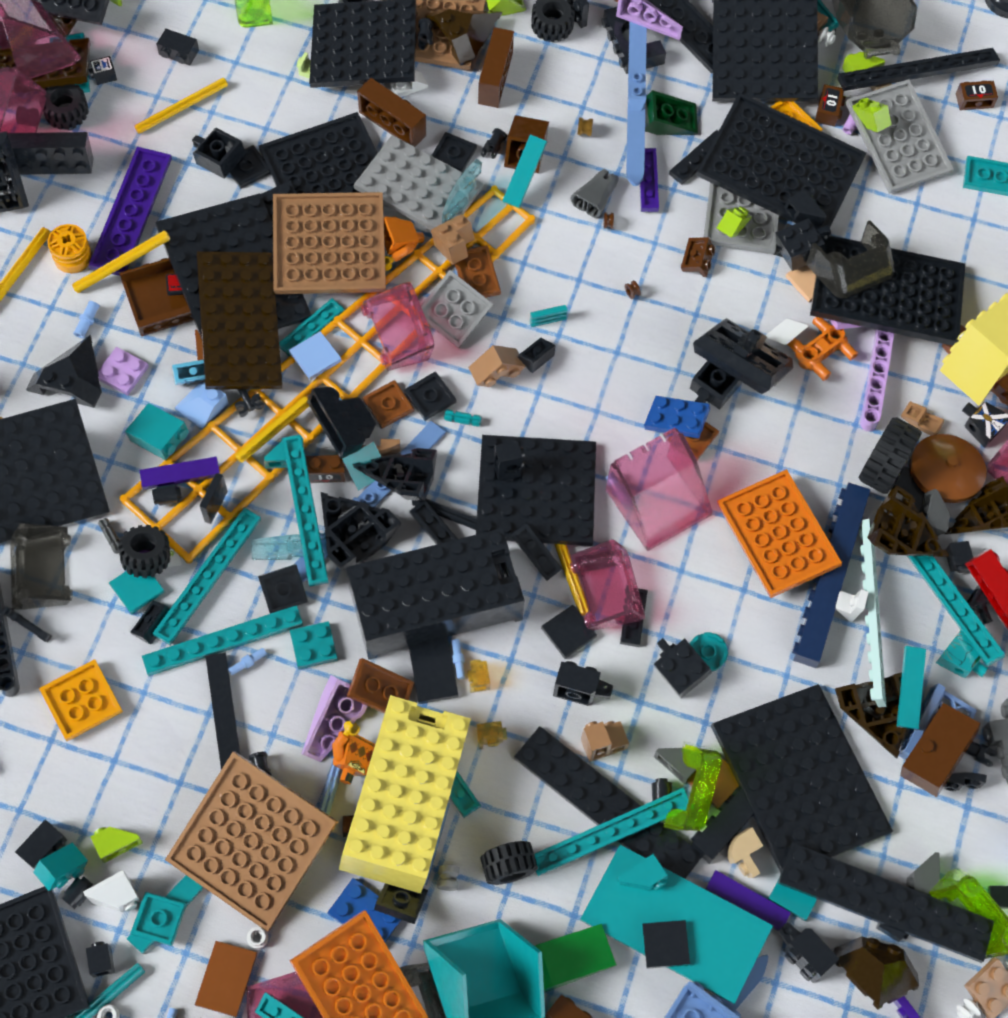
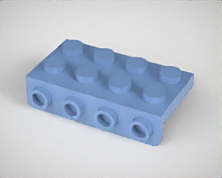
[664,981,741,1018]

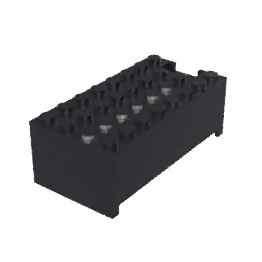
[346,528,525,660]

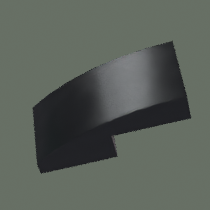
[944,772,987,791]

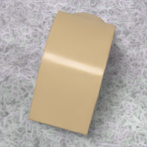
[727,827,763,878]

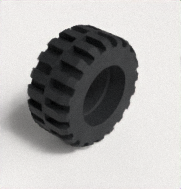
[858,417,922,494]

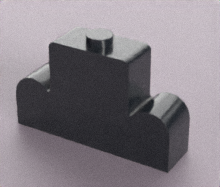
[307,387,376,459]

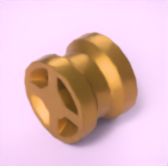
[577,117,593,136]

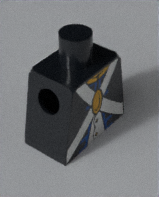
[962,402,1008,448]

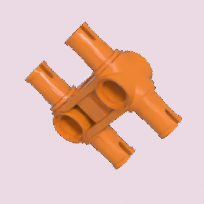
[787,317,858,381]

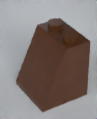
[504,115,549,173]

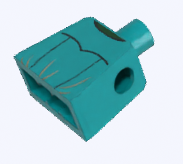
[936,630,989,678]

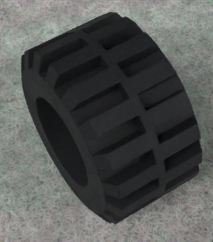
[531,0,575,42]
[40,84,89,130]
[118,525,170,578]
[480,841,538,885]

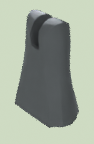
[570,169,619,218]

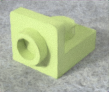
[297,52,311,79]

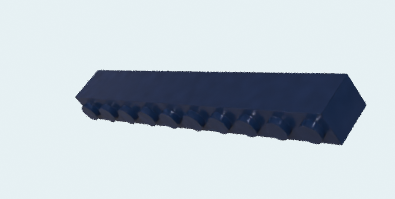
[792,482,871,668]

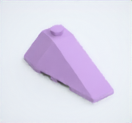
[616,0,683,40]
[301,675,367,762]

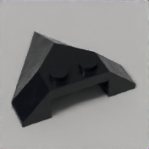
[26,335,102,408]
[353,448,437,502]
[321,492,401,570]

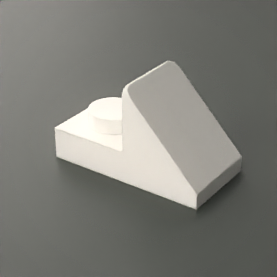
[389,70,428,97]
[836,589,868,622]

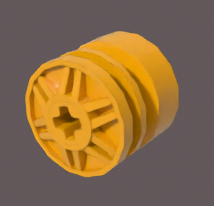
[47,224,92,274]

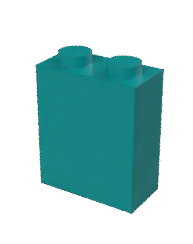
[125,403,189,461]

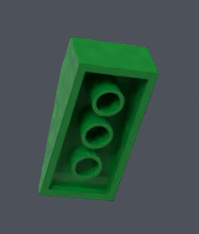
[535,924,617,993]

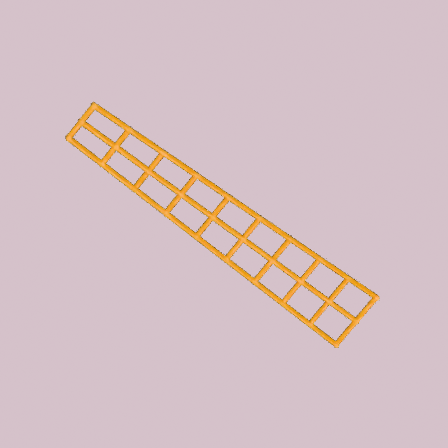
[120,185,535,564]

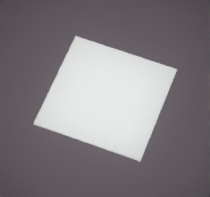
[766,318,809,345]

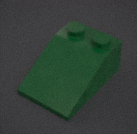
[645,90,698,135]

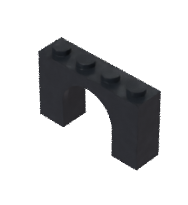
[601,7,666,74]

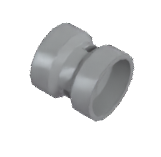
[437,865,460,891]

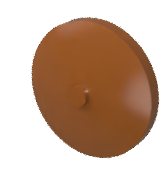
[909,434,987,503]

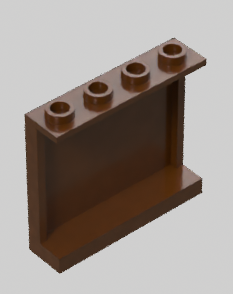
[119,258,193,337]

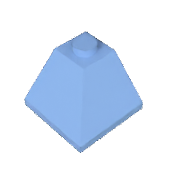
[175,382,229,430]

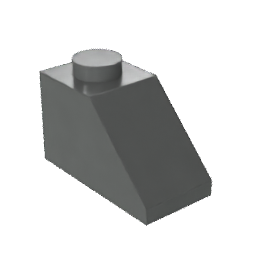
[920,489,950,536]
[654,748,703,784]
[906,852,940,898]

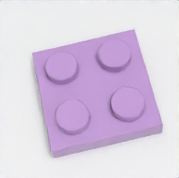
[98,347,149,396]

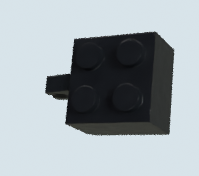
[192,127,246,179]
[775,218,831,271]
[690,361,742,410]
[654,638,712,698]
[553,661,613,706]
[778,922,839,983]

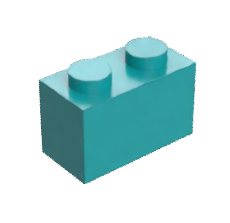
[33,842,88,891]

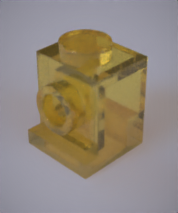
[467,660,491,693]
[476,721,507,750]

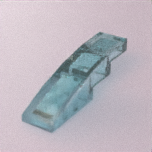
[442,158,482,224]
[251,533,327,560]

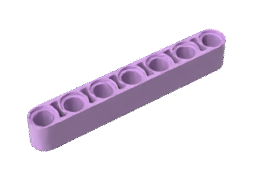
[860,330,894,432]

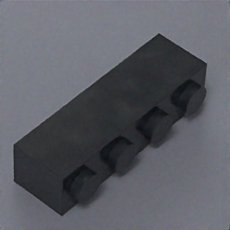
[691,786,754,864]

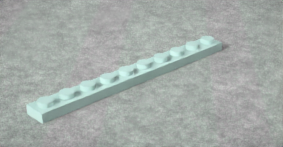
[859,519,887,707]

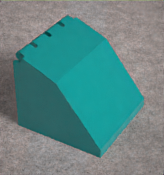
[423,919,545,1018]

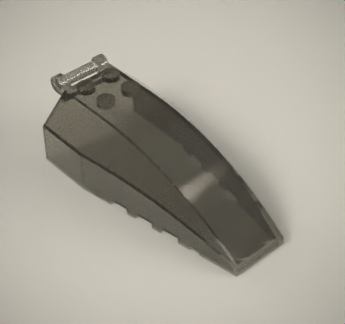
[832,0,918,59]

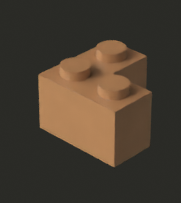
[431,214,475,265]
[468,345,526,387]
[581,721,629,762]

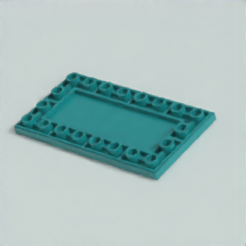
[580,845,773,1005]

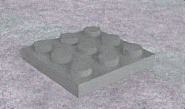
[415,270,493,348]

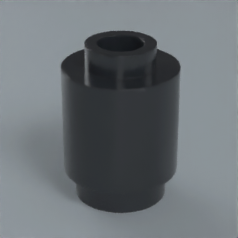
[152,484,182,506]
[651,778,673,801]
[61,876,93,909]

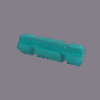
[444,410,482,427]

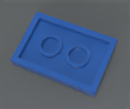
[644,396,710,438]
[327,878,401,943]

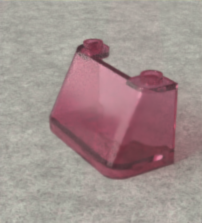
[361,282,434,371]
[570,539,645,631]

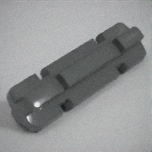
[98,518,120,554]

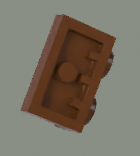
[681,237,715,277]

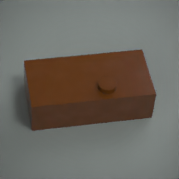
[478,27,514,108]
[357,78,426,147]
[900,702,981,797]

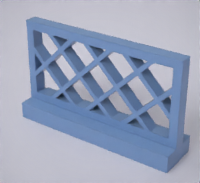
[899,683,977,759]

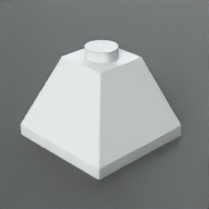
[83,870,141,912]

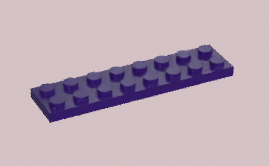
[89,147,172,276]

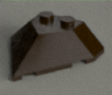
[426,8,502,66]
[944,476,1008,535]
[867,485,949,557]
[835,672,907,759]
[833,936,919,1010]

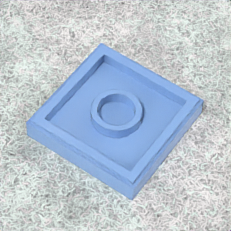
[289,331,342,380]

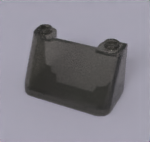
[10,523,73,610]

